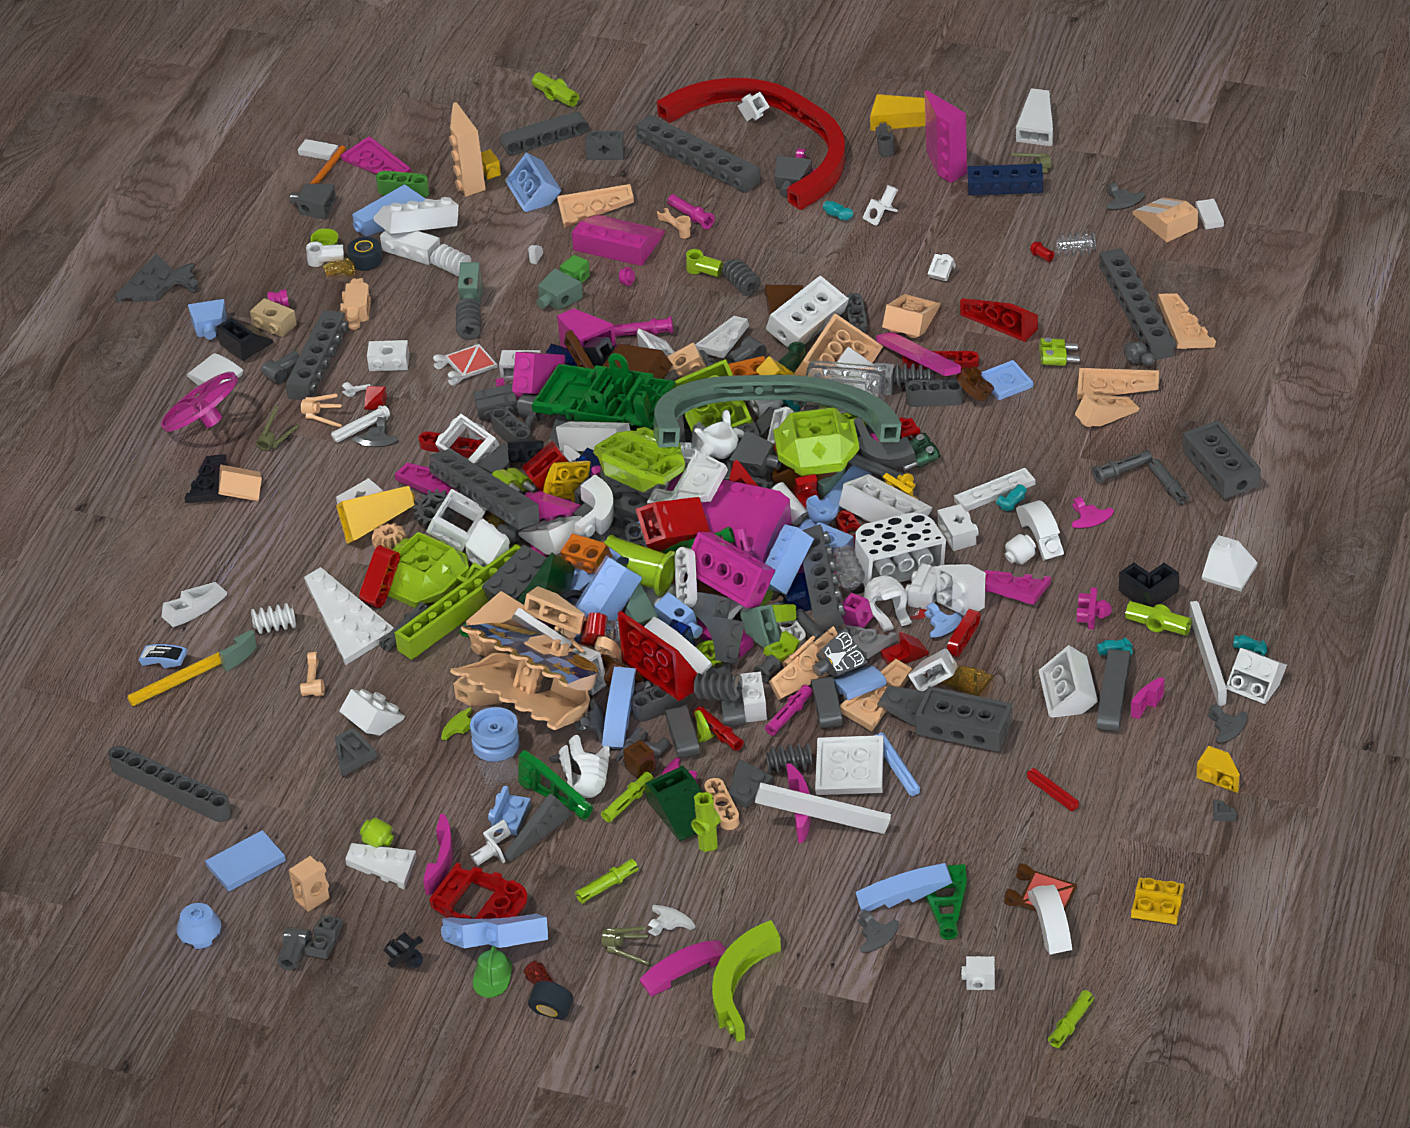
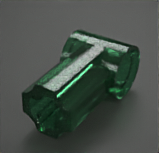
[778,342,806,372]

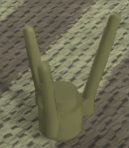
[1010,152,1051,174]
[256,406,300,451]
[602,926,650,966]

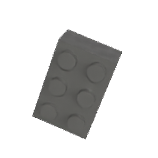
[482,545,547,601]

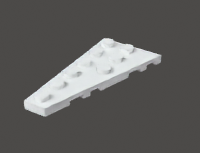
[304,567,394,665]

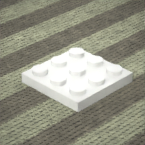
[815,735,884,795]

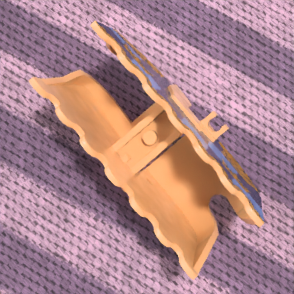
[450,623,598,730]

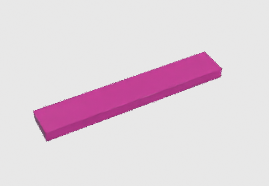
[876,332,961,376]

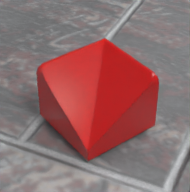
[364,386,387,410]

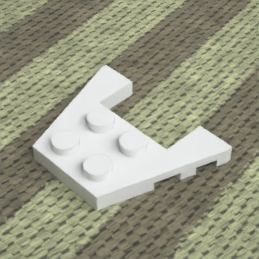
[647,442,728,504]

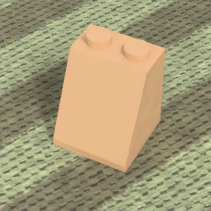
[466,591,527,657]

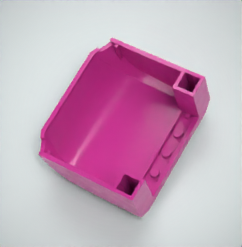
[667,472,792,563]

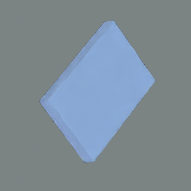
[205,830,286,892]

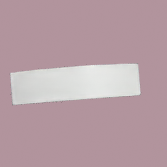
[644,617,712,675]

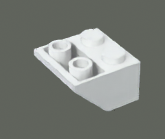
[465,519,510,567]
[936,564,986,616]
[1226,648,1287,704]
[340,689,405,735]

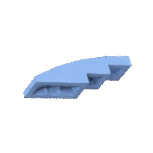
[602,667,636,749]
[856,863,952,912]

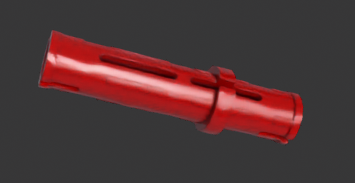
[693,706,744,751]

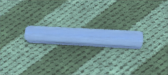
[874,732,920,796]

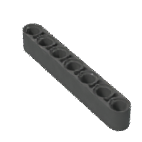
[108,746,232,822]

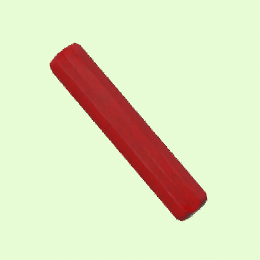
[1027,768,1079,811]

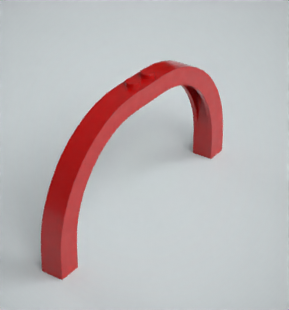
[657,78,845,210]

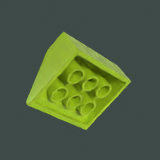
[675,359,753,433]

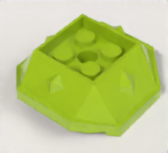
[773,408,859,476]
[593,427,685,492]
[388,532,469,608]

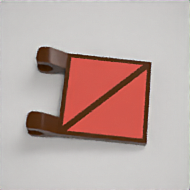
[1004,863,1077,912]

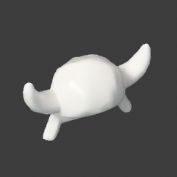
[694,410,744,459]

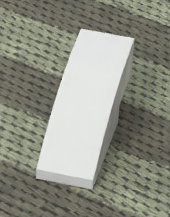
[161,582,227,627]

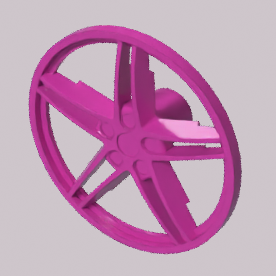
[161,371,238,432]

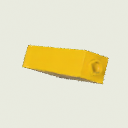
[870,94,925,131]
[336,486,415,544]

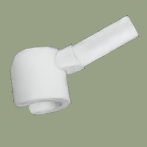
[342,382,370,397]

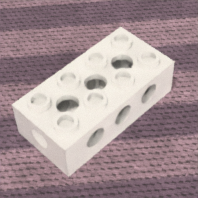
[766,276,849,353]

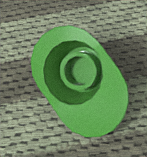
[473,946,512,998]

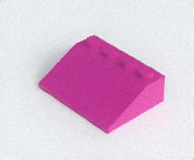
[924,90,967,183]
[572,215,665,266]

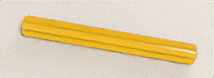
[127,652,221,706]

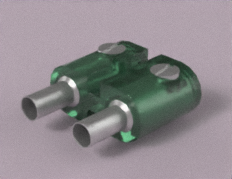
[902,432,941,471]

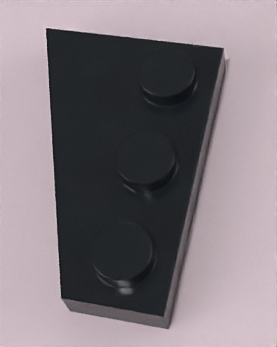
[184,454,227,503]

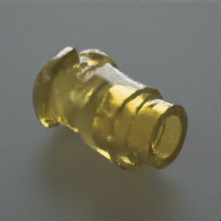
[323,258,355,276]

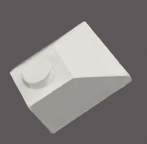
[1202,535,1257,592]

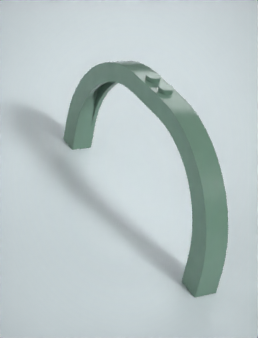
[653,375,901,447]

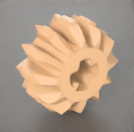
[371,522,407,549]

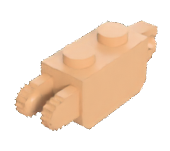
[341,278,371,330]

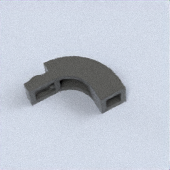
[854,417,916,469]

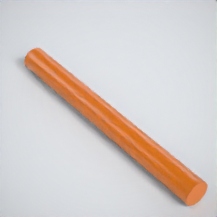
[310,145,346,184]

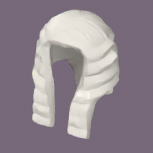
[864,575,912,632]
[559,735,610,798]

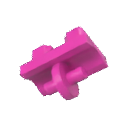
[1077,587,1112,630]

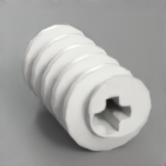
[430,244,471,276]
[251,603,296,634]

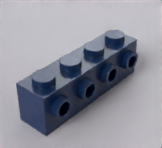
[967,164,1043,195]

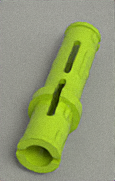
[601,772,654,823]
[575,858,639,904]
[1048,990,1094,1048]

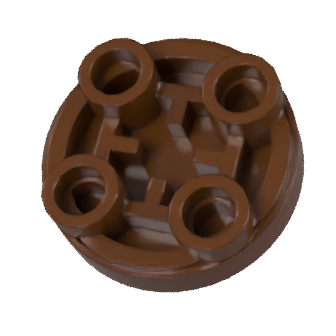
[956,366,994,401]

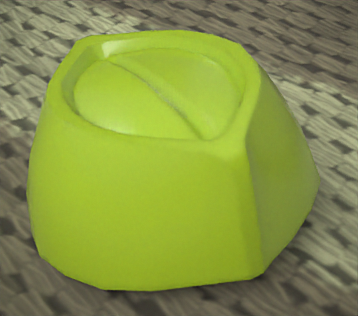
[310,228,338,246]

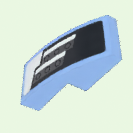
[139,644,188,669]

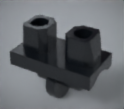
[508,440,544,462]
[383,932,423,969]

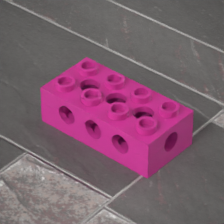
[685,532,775,608]

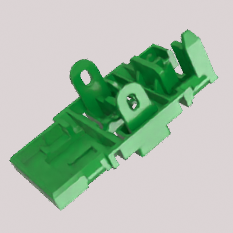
[531,353,676,429]

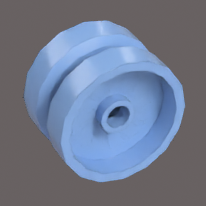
[470,707,520,762]

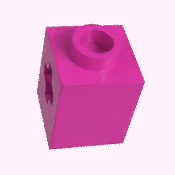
[843,593,873,628]

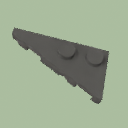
[503,794,573,862]

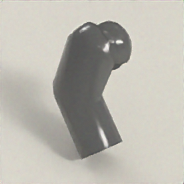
[644,737,671,758]

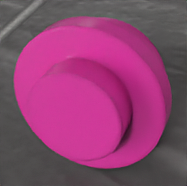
[619,267,635,286]

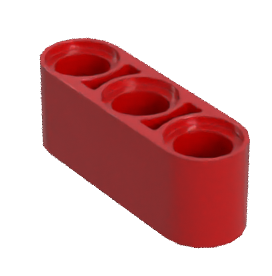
[359,545,400,608]
[579,613,608,647]

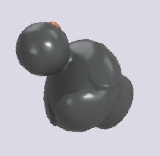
[1124,341,1155,366]

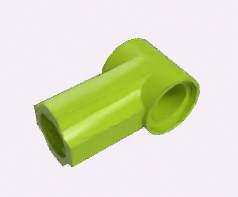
[686,249,724,277]

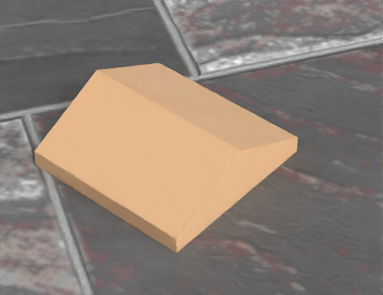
[219,465,262,501]

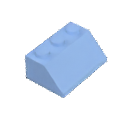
[505,152,562,212]
[765,524,814,594]
[575,555,643,631]

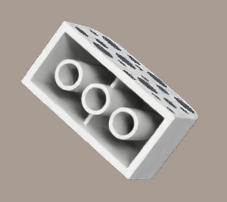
[854,513,946,587]

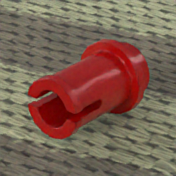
[1030,241,1055,262]

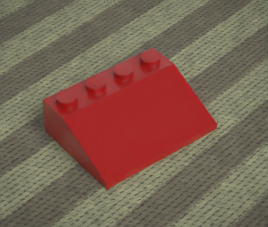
[618,611,697,701]

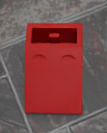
[522,440,570,492]
[636,497,710,552]

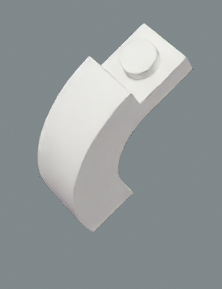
[575,475,614,537]
[1016,500,1064,561]
[1028,884,1072,954]

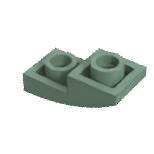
[818,467,846,499]
[219,630,257,672]

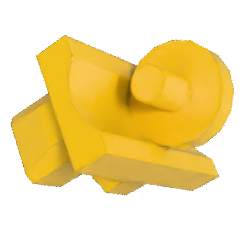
[883,473,918,500]

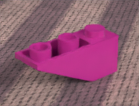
[525,491,581,522]

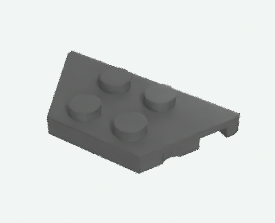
[115,254,174,302]

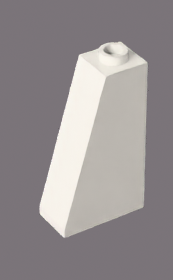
[1016,88,1053,146]

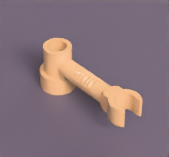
[657,208,691,239]
[300,651,325,697]

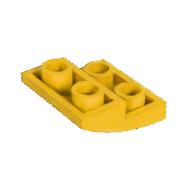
[543,461,591,499]
[1131,877,1185,925]

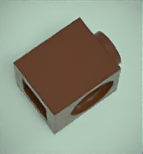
[623,739,656,779]

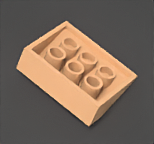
[449,102,486,197]
[794,314,883,382]

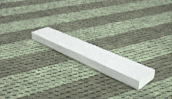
[1189,601,1227,706]
[755,783,891,834]

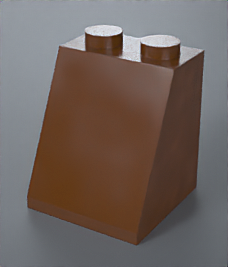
[603,344,673,382]

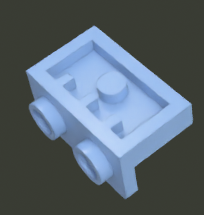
[488,786,531,836]

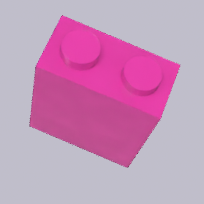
[557,308,616,360]
[512,352,565,394]

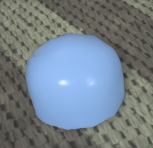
[806,495,838,523]

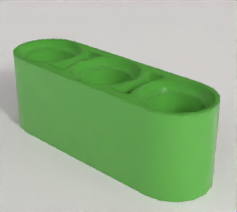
[376,171,429,198]

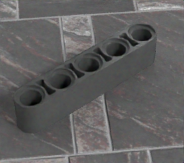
[500,112,589,155]
[1097,649,1130,731]

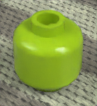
[360,818,394,848]

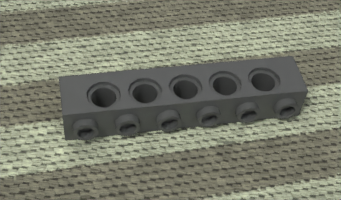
[286,310,348,400]
[802,524,846,632]

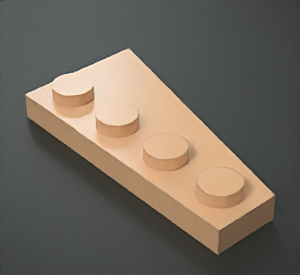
[557,184,634,228]
[1157,293,1216,349]
[1077,368,1159,400]
[769,626,838,700]
[839,659,912,732]

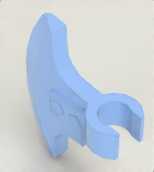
[924,603,963,638]

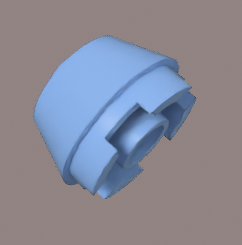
[176,903,221,949]

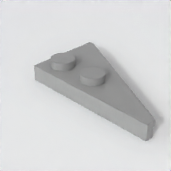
[826,625,897,659]

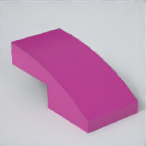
[1131,677,1165,719]

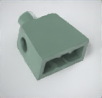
[458,262,484,304]
[536,269,583,310]

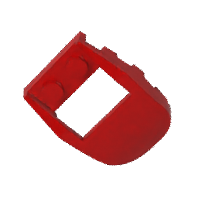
[429,863,527,919]

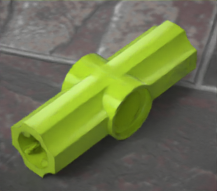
[532,72,580,107]
[1125,601,1192,636]
[691,792,721,852]

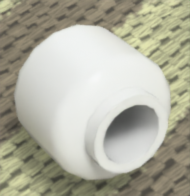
[1004,534,1036,565]

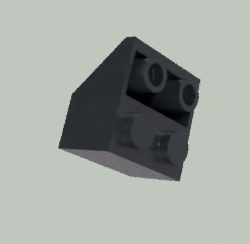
[216,317,274,361]

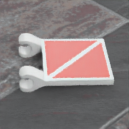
[433,344,497,386]

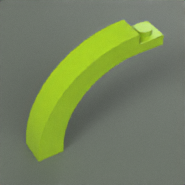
[712,920,781,1042]

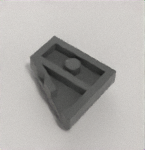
[877,685,926,726]
[335,727,377,776]
[729,759,774,809]

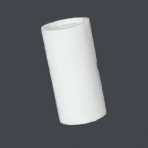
[772,482,808,526]

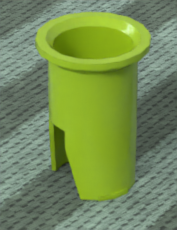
[598,535,676,597]

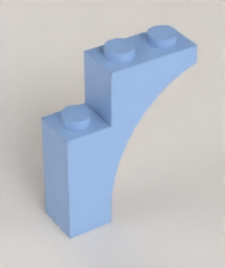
[441,914,548,948]

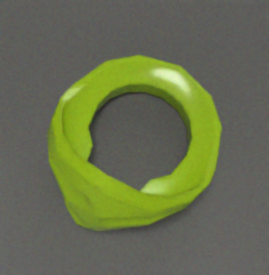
[694,710,715,743]

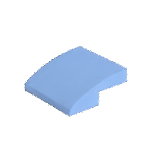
[833,665,887,700]

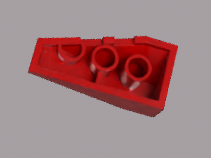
[960,298,1038,342]

